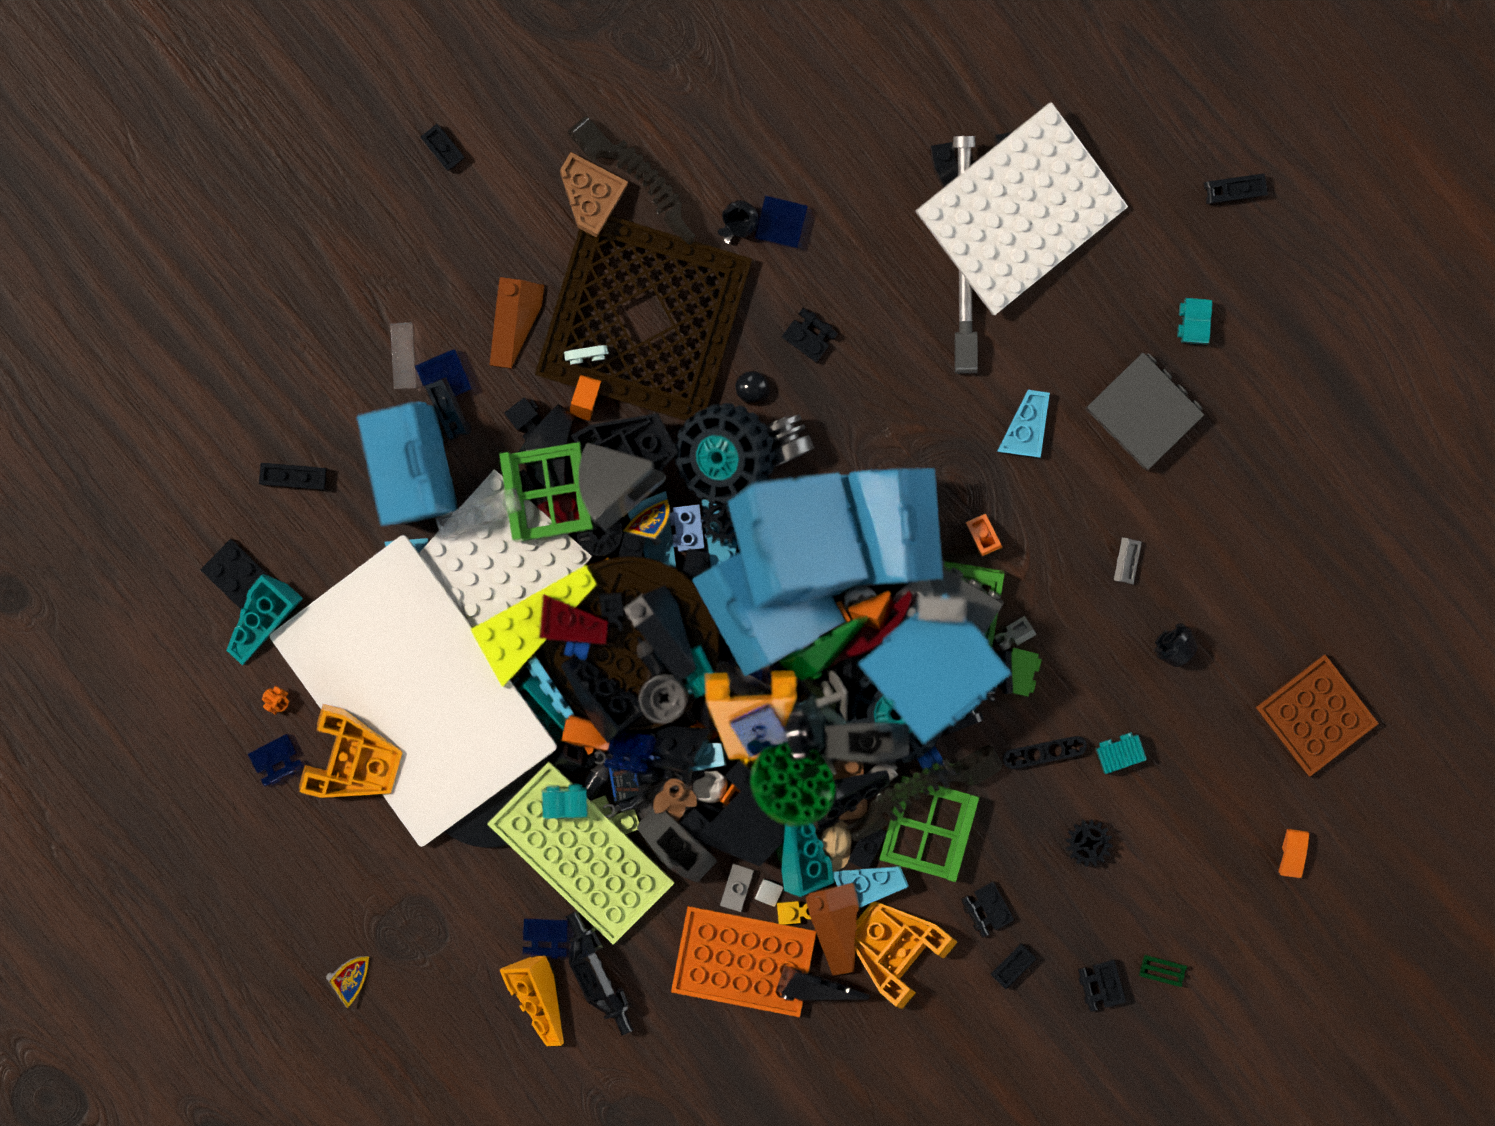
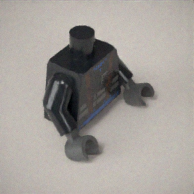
[595,750,659,817]

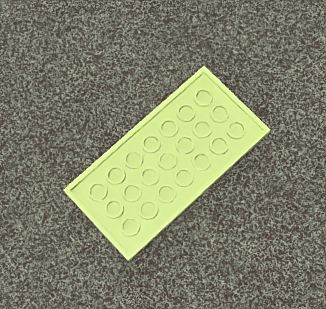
[488,761,674,944]

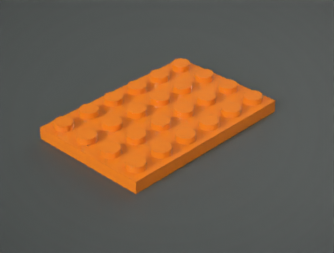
[671,906,816,1017]

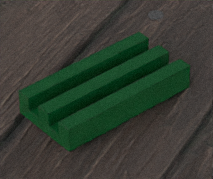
[1139,954,1187,987]

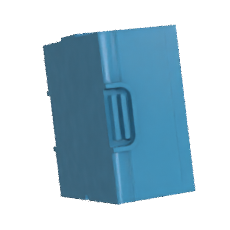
[357,402,458,525]
[840,468,943,586]
[728,473,868,607]
[692,552,845,676]
[859,593,1010,743]

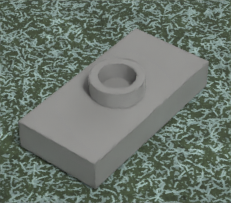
[1114,537,1141,584]
[720,864,754,912]

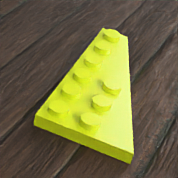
[470,565,597,687]

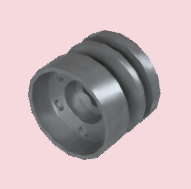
[766,414,815,467]
[639,674,689,723]

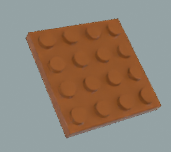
[1255,654,1379,777]

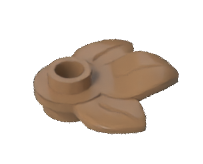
[653,778,697,821]

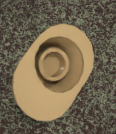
[817,820,851,871]

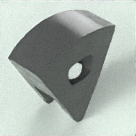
[578,443,666,530]
[824,722,909,762]
[637,808,717,882]

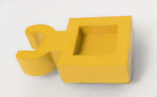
[777,901,811,925]

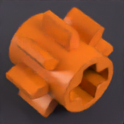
[261,686,289,715]

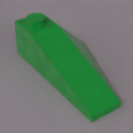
[779,616,869,681]

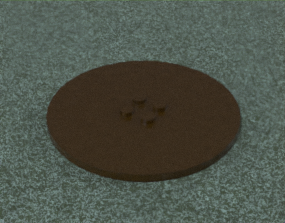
[544,556,720,731]

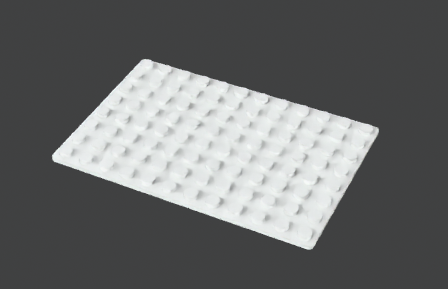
[270,535,557,846]

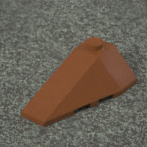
[490,277,545,368]
[805,882,859,976]

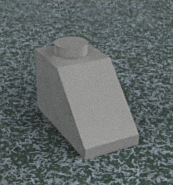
[918,597,965,621]

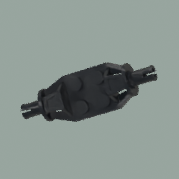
[565,911,634,1036]

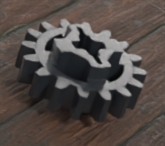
[700,501,738,546]
[785,710,815,759]
[1065,819,1113,867]

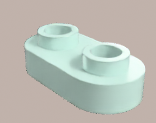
[564,345,608,365]

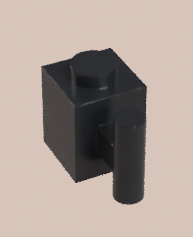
[504,397,542,441]
[550,741,596,775]

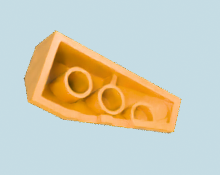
[500,956,564,1046]

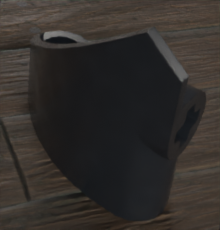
[518,404,574,487]

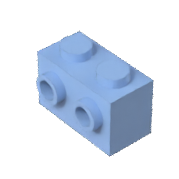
[670,505,705,551]

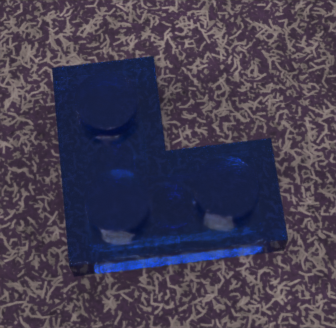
[415,349,472,397]

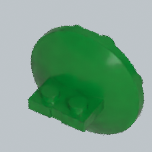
[751,741,835,827]

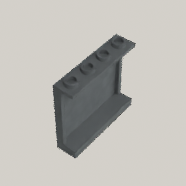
[1085,353,1204,471]
[890,560,1003,636]

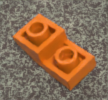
[561,719,609,751]
[1279,829,1309,878]

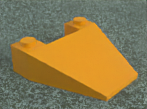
[705,670,796,759]
[299,704,403,798]
[855,901,957,1009]

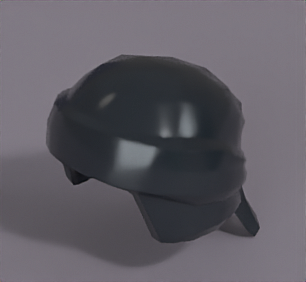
[718,200,759,243]

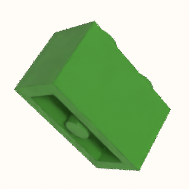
[1001,648,1041,696]

